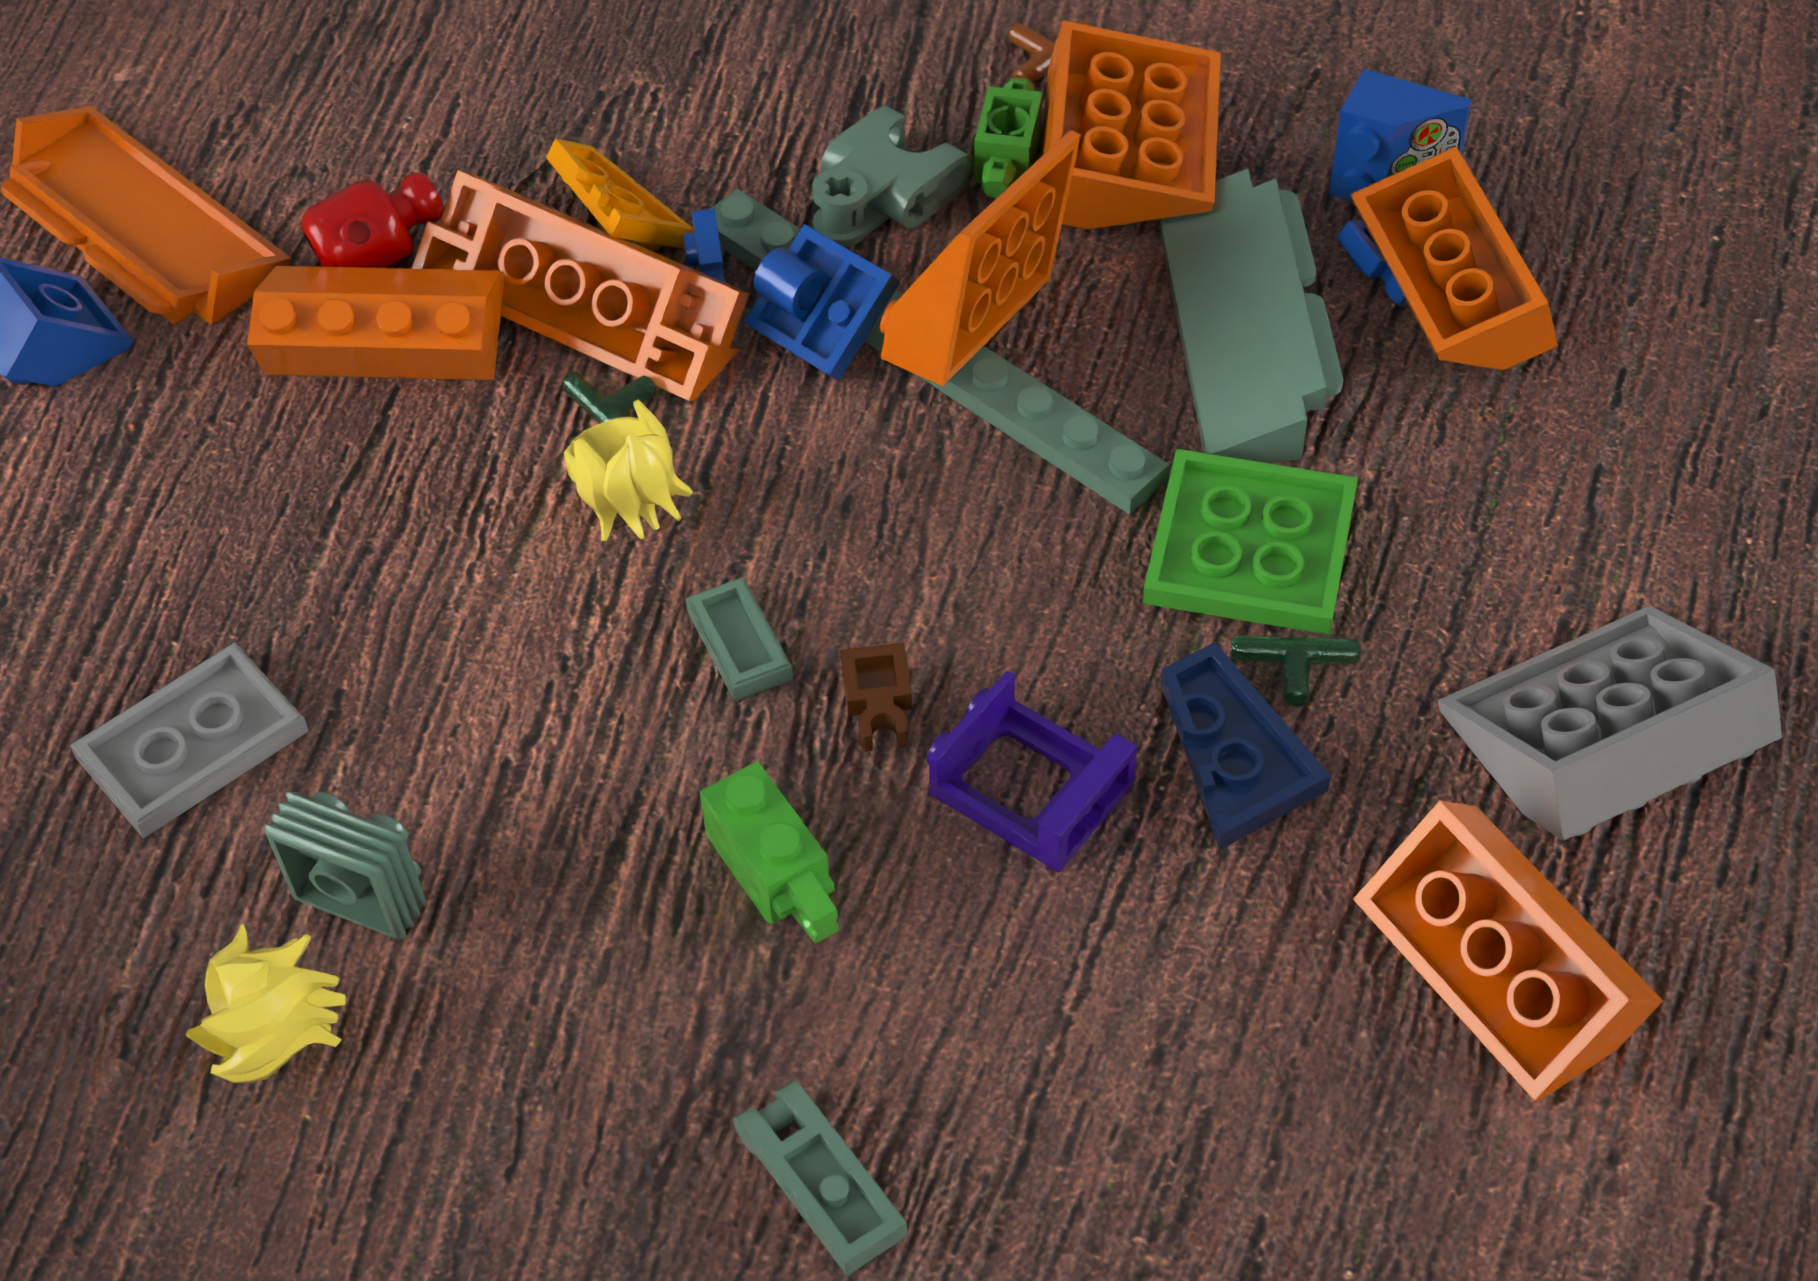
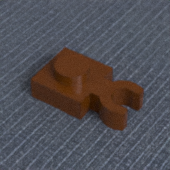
[840,643,912,752]

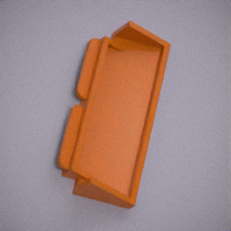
[1,106,292,325]

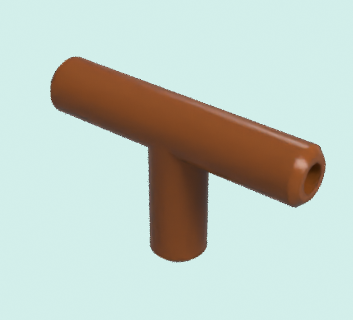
[1009,20,1092,84]

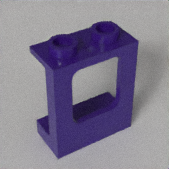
[927,671,1137,873]

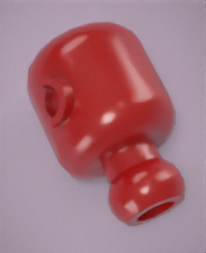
[301,172,445,268]

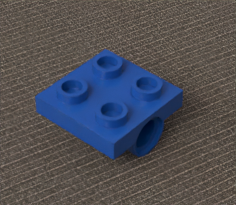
[743,224,900,381]

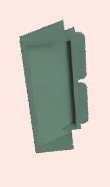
[1156,168,1343,463]

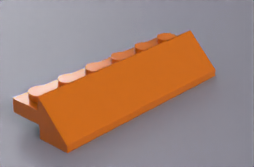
[411,170,749,401]

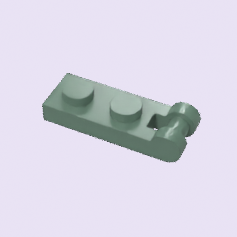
[733,1081,908,1276]

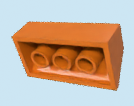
[1351,146,1558,370]
[247,266,505,380]
[1353,800,1663,1101]

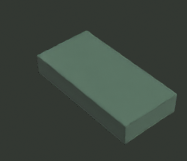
[685,577,793,702]

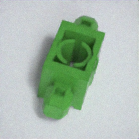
[974,77,1043,198]

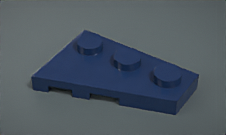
[1161,642,1331,850]

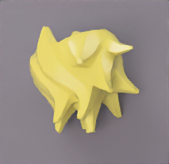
[564,400,693,541]
[186,924,346,1083]

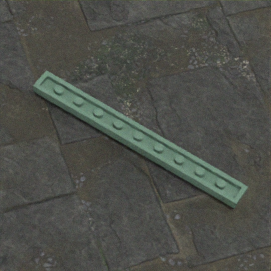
[710,189,1169,515]

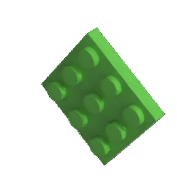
[1142,449,1358,635]

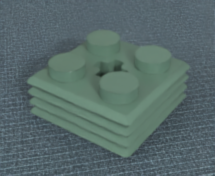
[264,792,428,940]

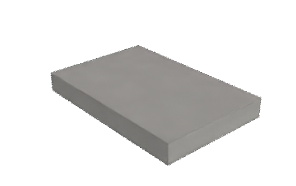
[70,642,309,839]

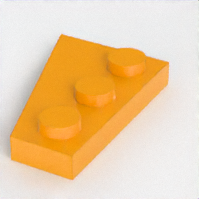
[546,139,694,250]

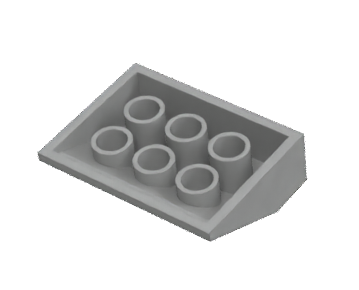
[1438,605,1782,840]

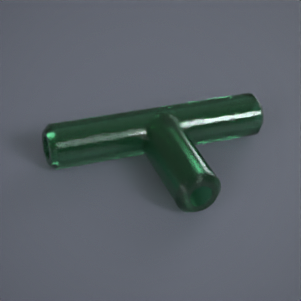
[561,372,656,424]
[1230,635,1360,707]

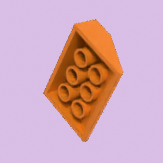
[1039,20,1221,229]
[880,130,1081,386]

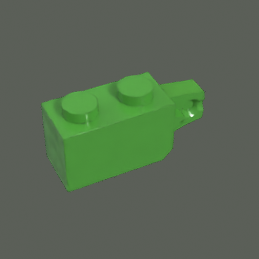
[700,761,839,944]

